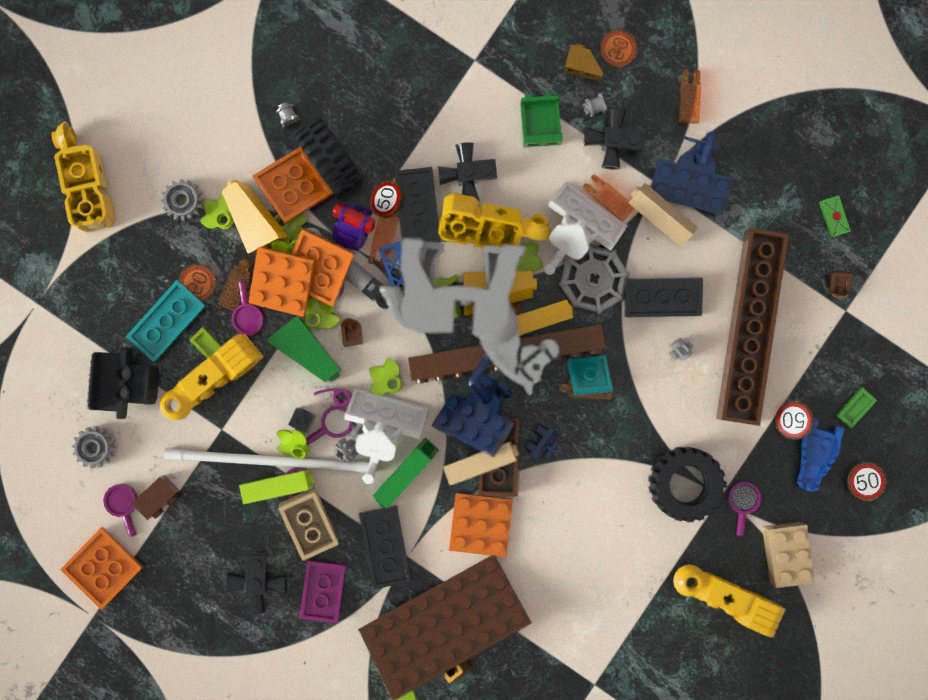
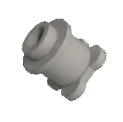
[583,93,607,117]
[276,102,300,127]

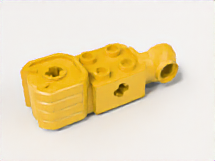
[51,121,116,233]
[438,193,551,249]
[160,333,264,421]
[674,565,785,637]

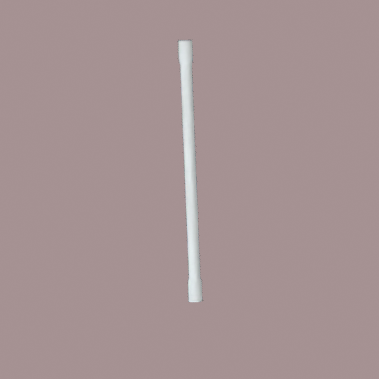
[164,448,376,474]

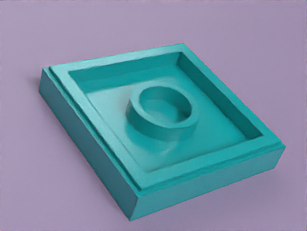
[567,355,613,395]

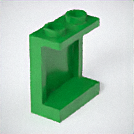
[520,93,563,148]

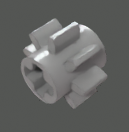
[669,337,694,361]
[334,438,358,463]

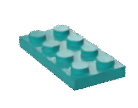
[126,280,207,362]

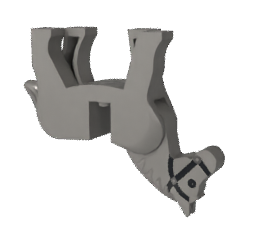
[380,239,559,395]

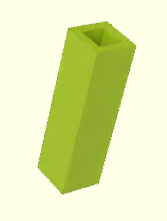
[239,469,315,504]

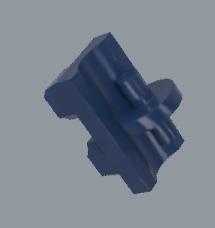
[525,425,559,461]

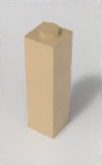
[628,183,698,247]
[443,441,519,485]

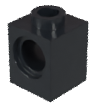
[288,407,317,434]

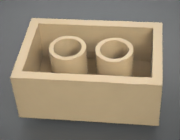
[278,487,339,561]
[762,522,815,588]

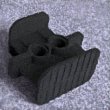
[87,347,160,419]

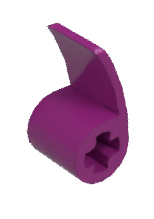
[314,388,352,406]

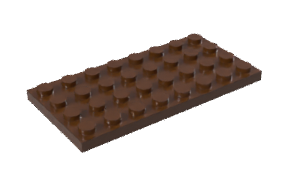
[358,555,532,700]

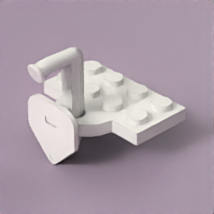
[544,182,628,275]
[344,388,428,484]

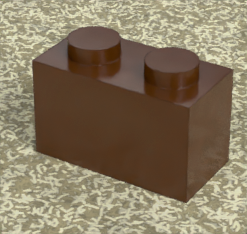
[132,475,181,520]

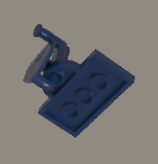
[650,132,734,215]
[431,356,515,457]

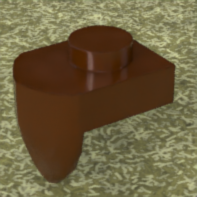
[829,272,852,300]
[341,318,363,347]

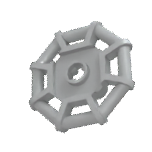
[558,243,630,315]

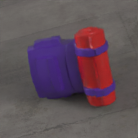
[332,202,376,251]

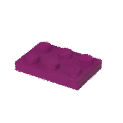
[299,560,346,624]

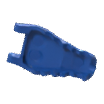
[797,418,844,491]

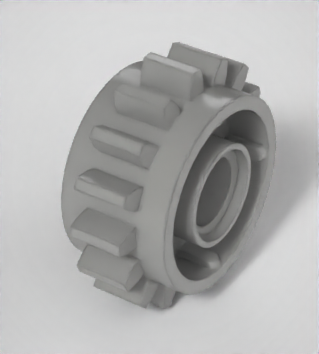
[161,179,205,222]
[72,426,117,469]

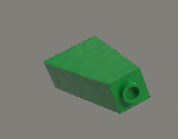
[267,316,342,383]
[373,437,439,509]

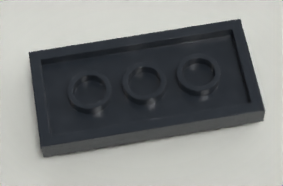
[394,167,441,243]
[624,277,703,317]
[359,505,412,589]

